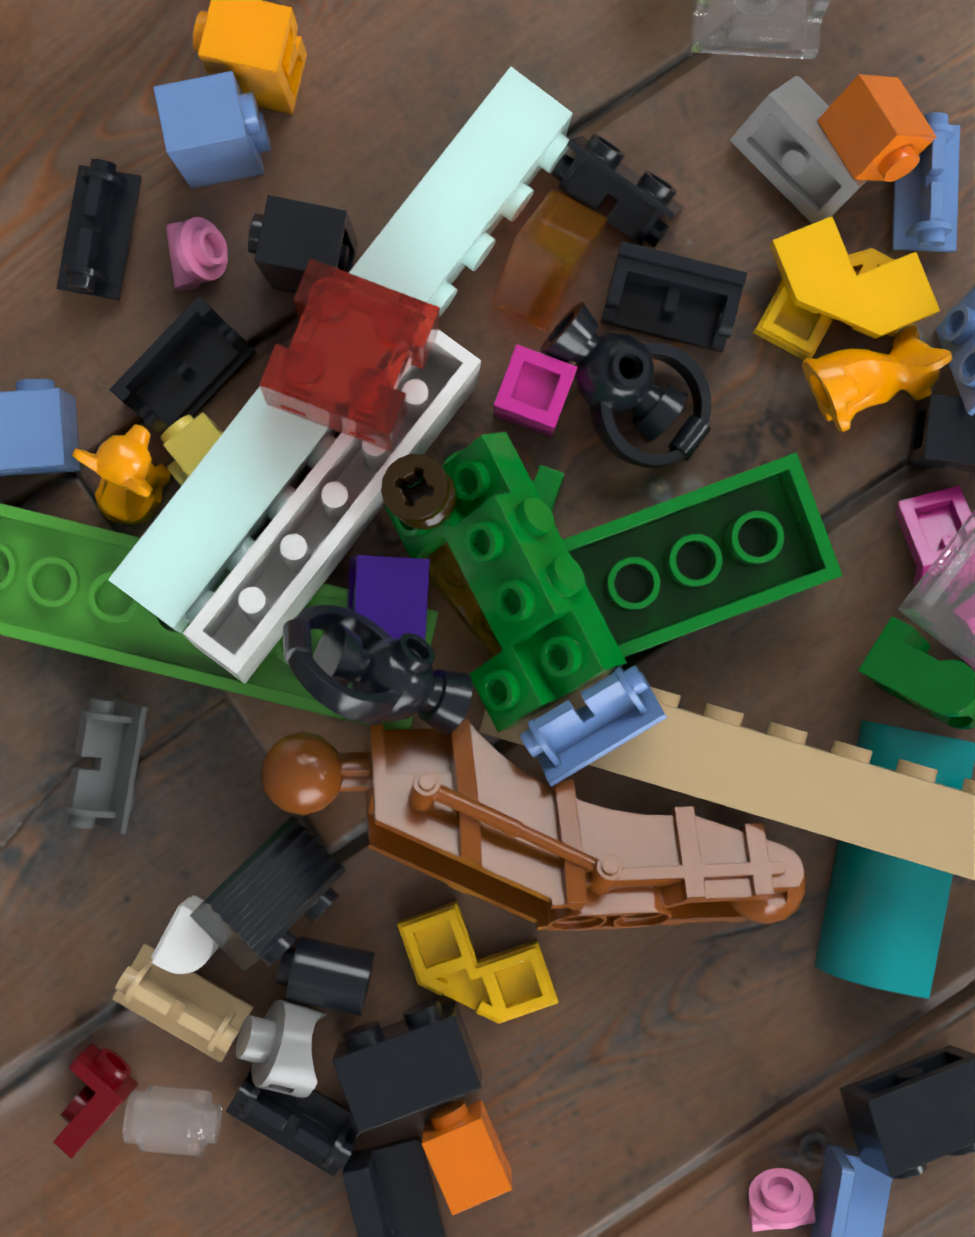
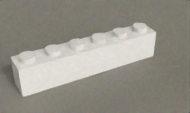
[183,322,481,684]

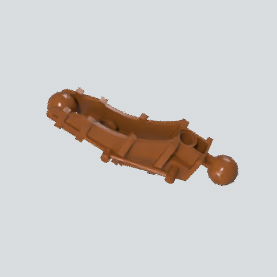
[260,719,807,931]

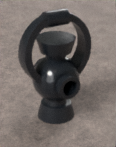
[540,302,712,468]
[283,605,473,735]

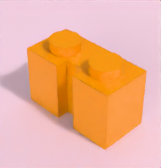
[193,0,307,115]

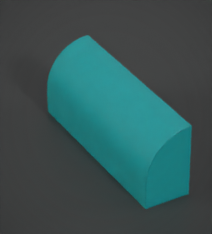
[814,720,975,999]

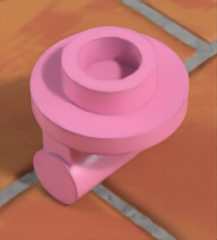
[166,217,228,291]
[747,1168,816,1232]

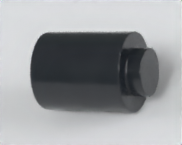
[276,936,375,1016]

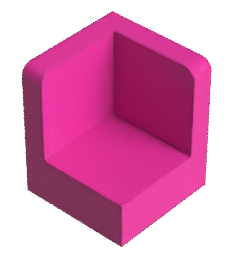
[493,344,578,437]

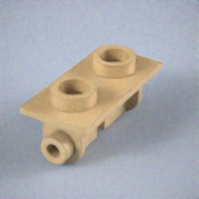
[112,944,254,1063]

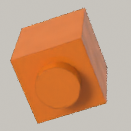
[817,74,937,182]
[421,1100,512,1216]

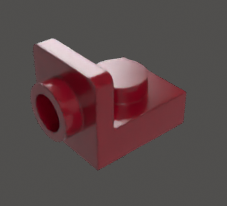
[53,1043,139,1159]

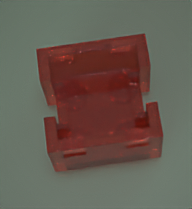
[259,258,440,452]

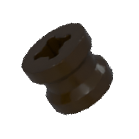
[381,454,457,530]

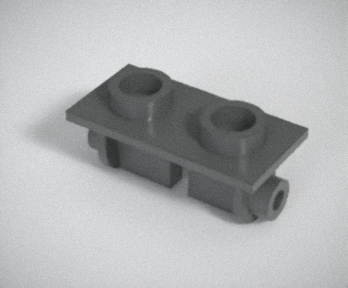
[64,697,148,834]

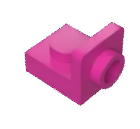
[895,485,975,594]

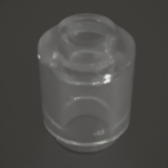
[123,1085,222,1157]

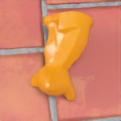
[802,325,953,432]
[72,424,171,526]

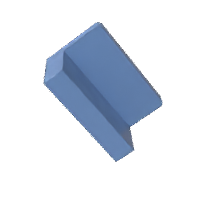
[811,1144,892,1237]

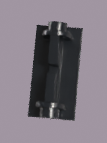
[552,134,684,248]
[56,159,142,301]
[225,1068,360,1177]

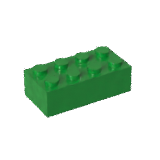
[562,452,843,657]

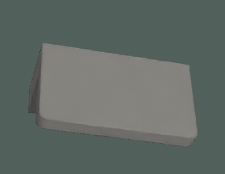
[730,76,868,224]

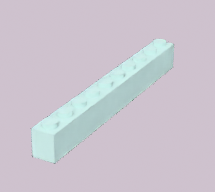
[108,66,573,634]

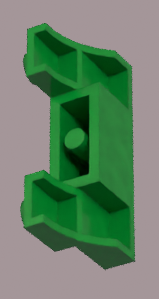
[383,432,627,732]

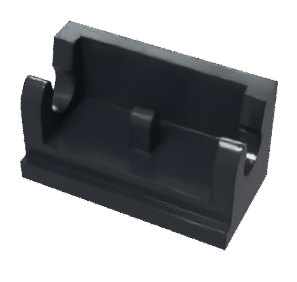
[601,241,748,353]
[109,296,256,436]

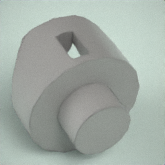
[236,1000,327,1098]

